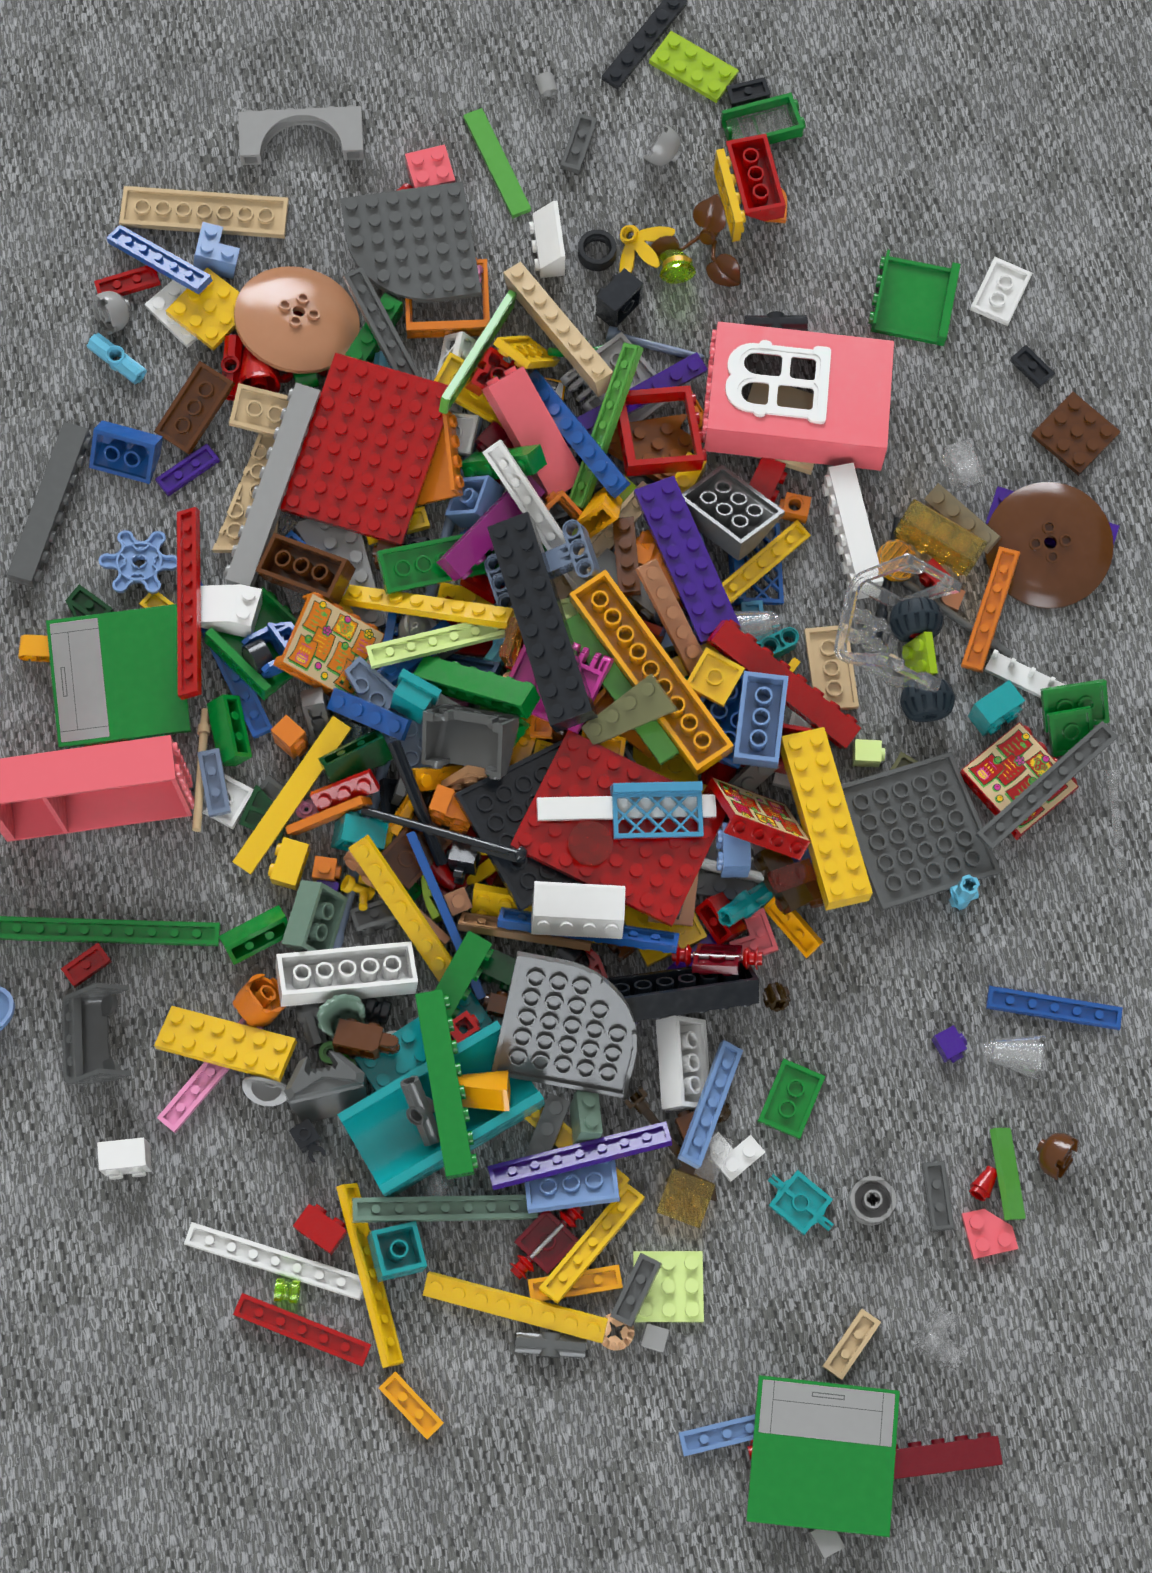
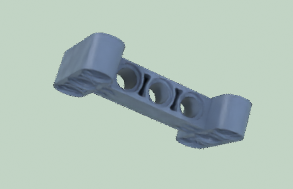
[484,519,601,608]

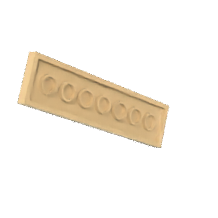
[119,186,289,239]

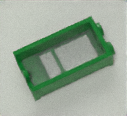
[720,92,806,145]

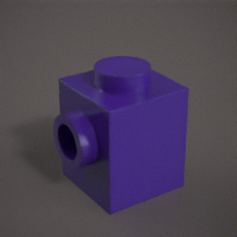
[931,1025,967,1063]

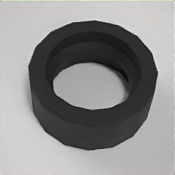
[578,229,617,271]

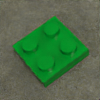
[1047,706,1094,757]

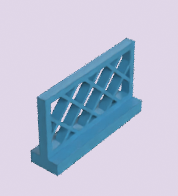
[610,781,704,839]

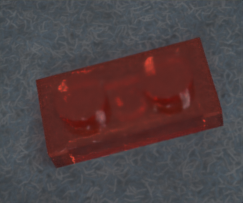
[767,858,817,894]

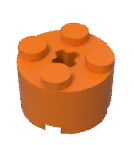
[233,974,286,1028]

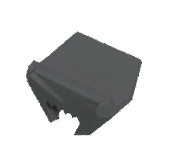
[284,1051,367,1122]

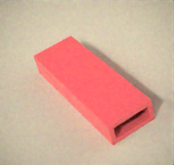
[482,366,580,501]

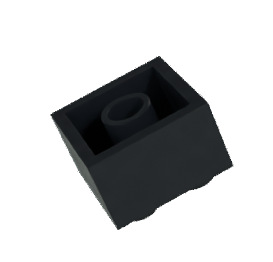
[596,268,643,327]

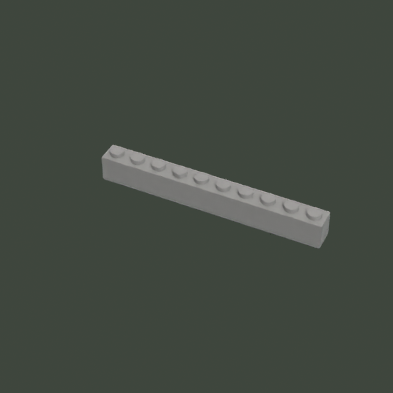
[224,383,321,587]

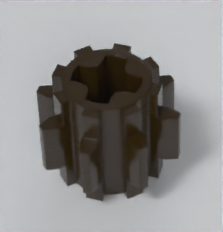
[762,982,791,1012]

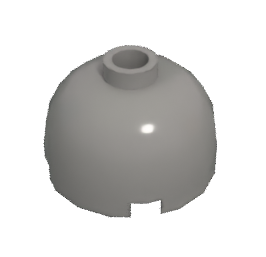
[643,123,681,166]
[91,291,131,335]

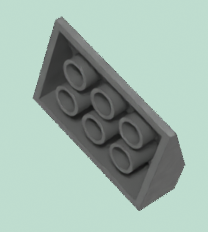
[682,465,785,561]

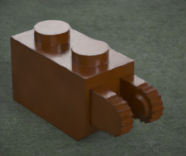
[332,1018,400,1060]

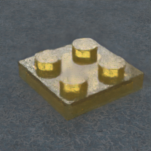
[656,1168,716,1228]

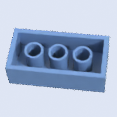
[733,671,789,769]

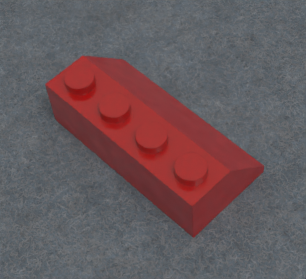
[726,133,786,221]

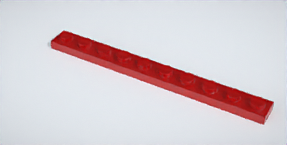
[177,507,202,700]

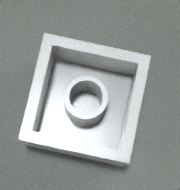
[97,1137,152,1180]

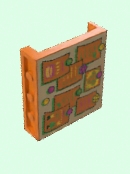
[273,592,385,697]

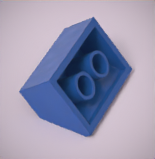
[89,420,163,484]

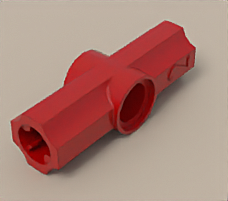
[221,335,244,401]

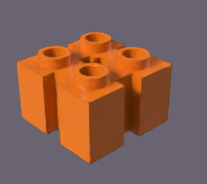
[428,784,470,835]

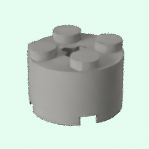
[847,1176,896,1226]

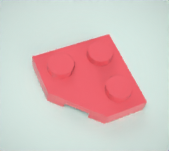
[961,1209,1018,1260]

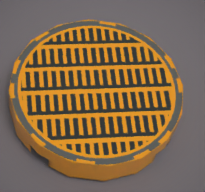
[877,539,917,582]

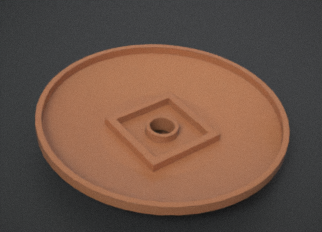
[234,266,360,374]

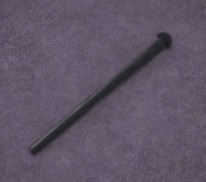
[361,806,528,863]

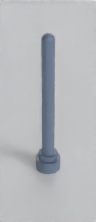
[606,326,705,361]

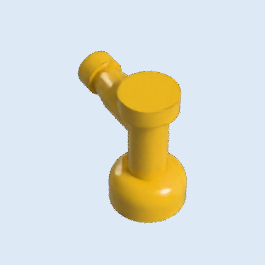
[340,874,375,911]

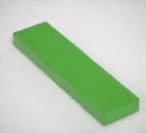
[990,1128,1026,1220]

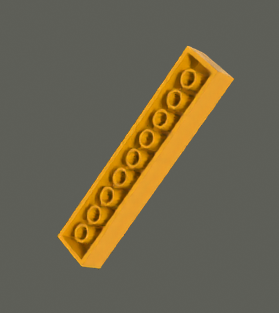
[569,569,734,776]

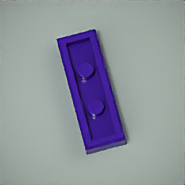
[155,444,220,497]

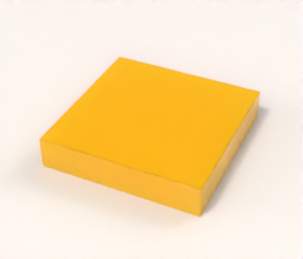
[687,647,745,708]

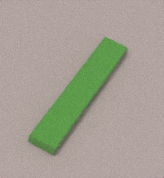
[463,108,531,219]

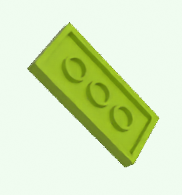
[649,31,739,103]

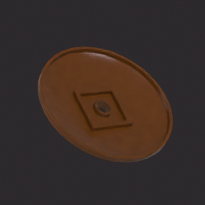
[984,482,1114,609]

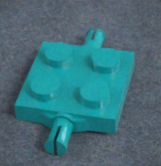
[768,1170,834,1236]

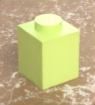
[853,739,885,767]

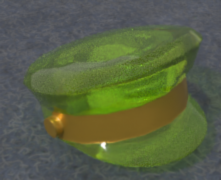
[659,250,696,284]

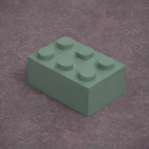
[281,880,348,952]

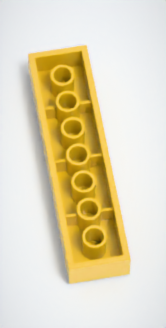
[780,727,873,910]

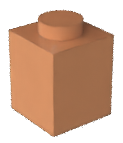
[443,887,472,916]

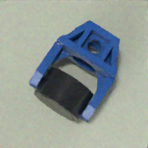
[242,622,295,678]

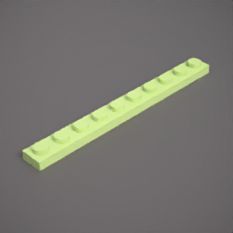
[366,597,578,669]

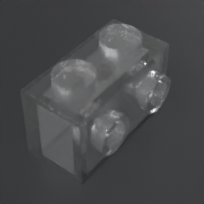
[941,439,984,492]

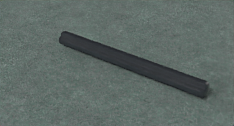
[388,740,448,866]

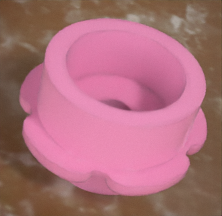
[295,799,317,819]

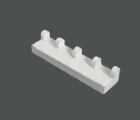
[984,649,1065,698]

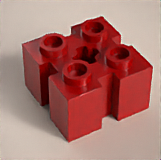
[465,346,526,401]

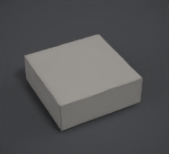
[641,1323,669,1353]

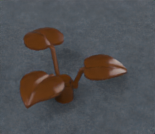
[650,194,741,287]

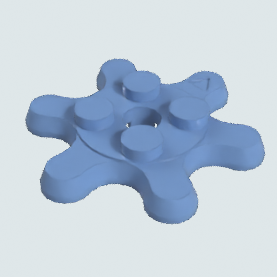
[99,530,177,594]

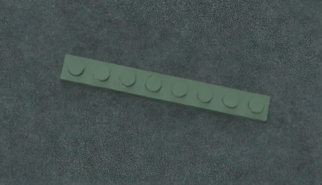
[352,1195,538,1223]

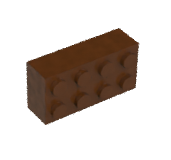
[255,533,356,604]

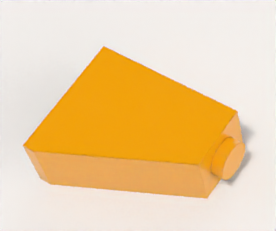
[577,487,623,538]
[458,1070,511,1111]

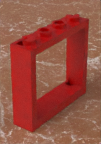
[617,385,707,477]

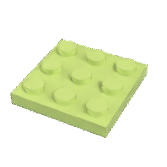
[633,1251,704,1323]

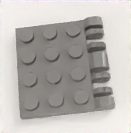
[560,331,668,422]

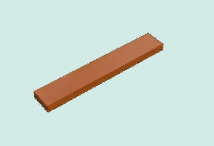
[961,546,1020,673]

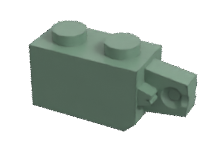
[570,1090,603,1145]

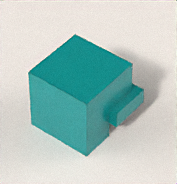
[390,668,442,724]

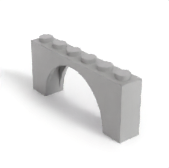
[238,105,364,165]

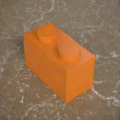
[271,715,309,760]

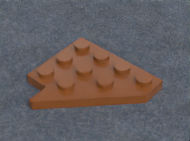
[607,414,693,482]

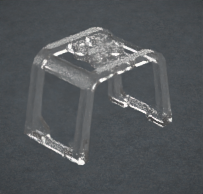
[834,553,962,692]

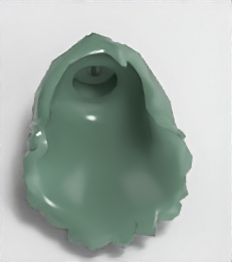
[317,994,365,1038]

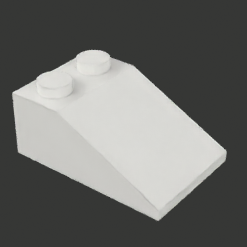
[201,584,262,637]

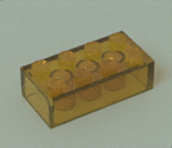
[893,499,988,577]

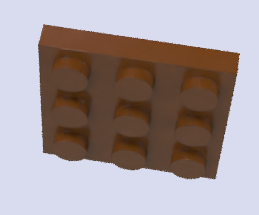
[1031,392,1121,476]

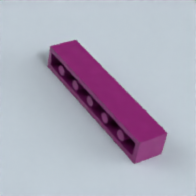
[437,475,545,581]

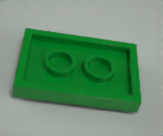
[1040,679,1110,733]
[757,1058,825,1140]

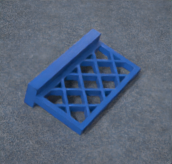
[728,523,784,606]

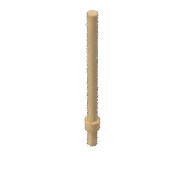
[192,708,211,832]

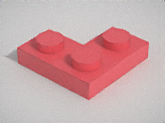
[729,908,779,956]

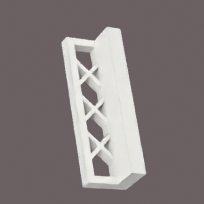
[436,331,477,413]

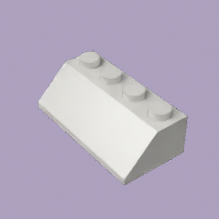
[531,881,625,939]
[656,1015,709,1111]

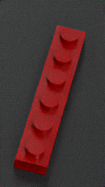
[233,1293,372,1367]

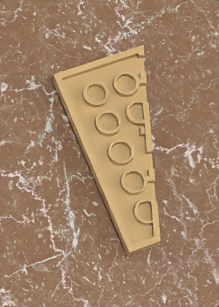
[212,433,279,553]

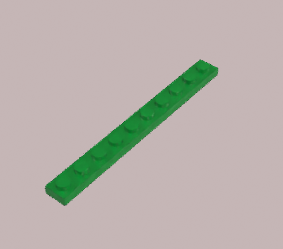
[0,916,221,947]

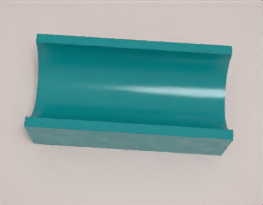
[337,1021,545,1197]

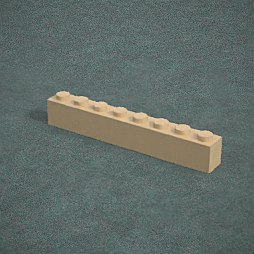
[503,262,613,397]

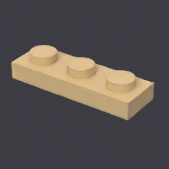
[822,1309,881,1380]

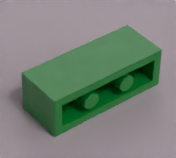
[207,694,252,766]
[219,905,288,965]

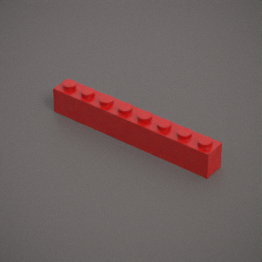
[706,619,861,749]

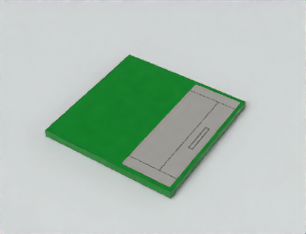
[46,604,191,749]
[746,1375,900,1537]

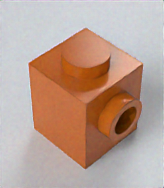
[312,856,342,882]

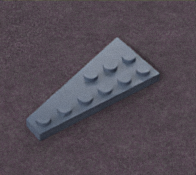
[344,656,430,769]

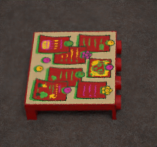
[960,722,1079,840]
[702,777,811,860]

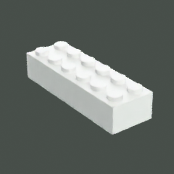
[822,463,884,600]
[275,941,418,1007]

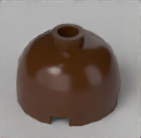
[1036,1133,1079,1180]

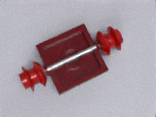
[672,943,763,976]
[510,1207,584,1280]

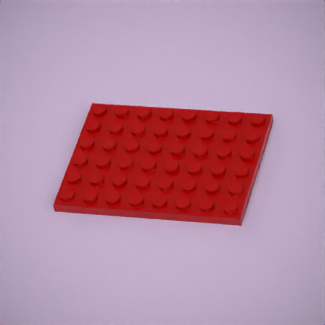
[281,353,450,546]
[509,730,726,927]

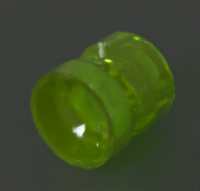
[274,1278,301,1304]

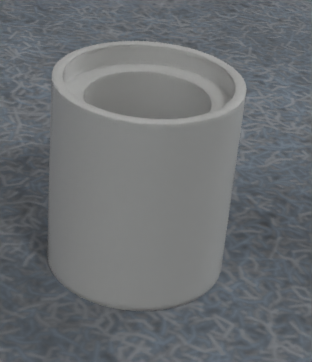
[535,72,558,100]

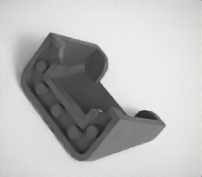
[421,704,519,779]

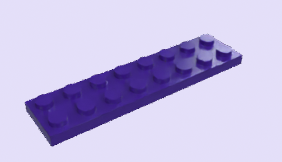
[634,476,741,645]

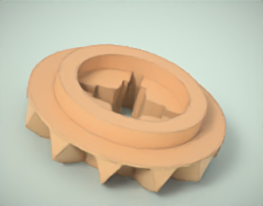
[601,1313,635,1351]

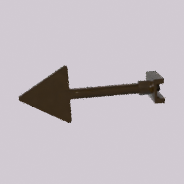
[623,1086,717,1201]

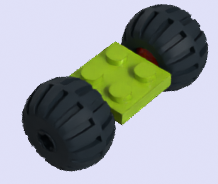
[889,597,955,722]

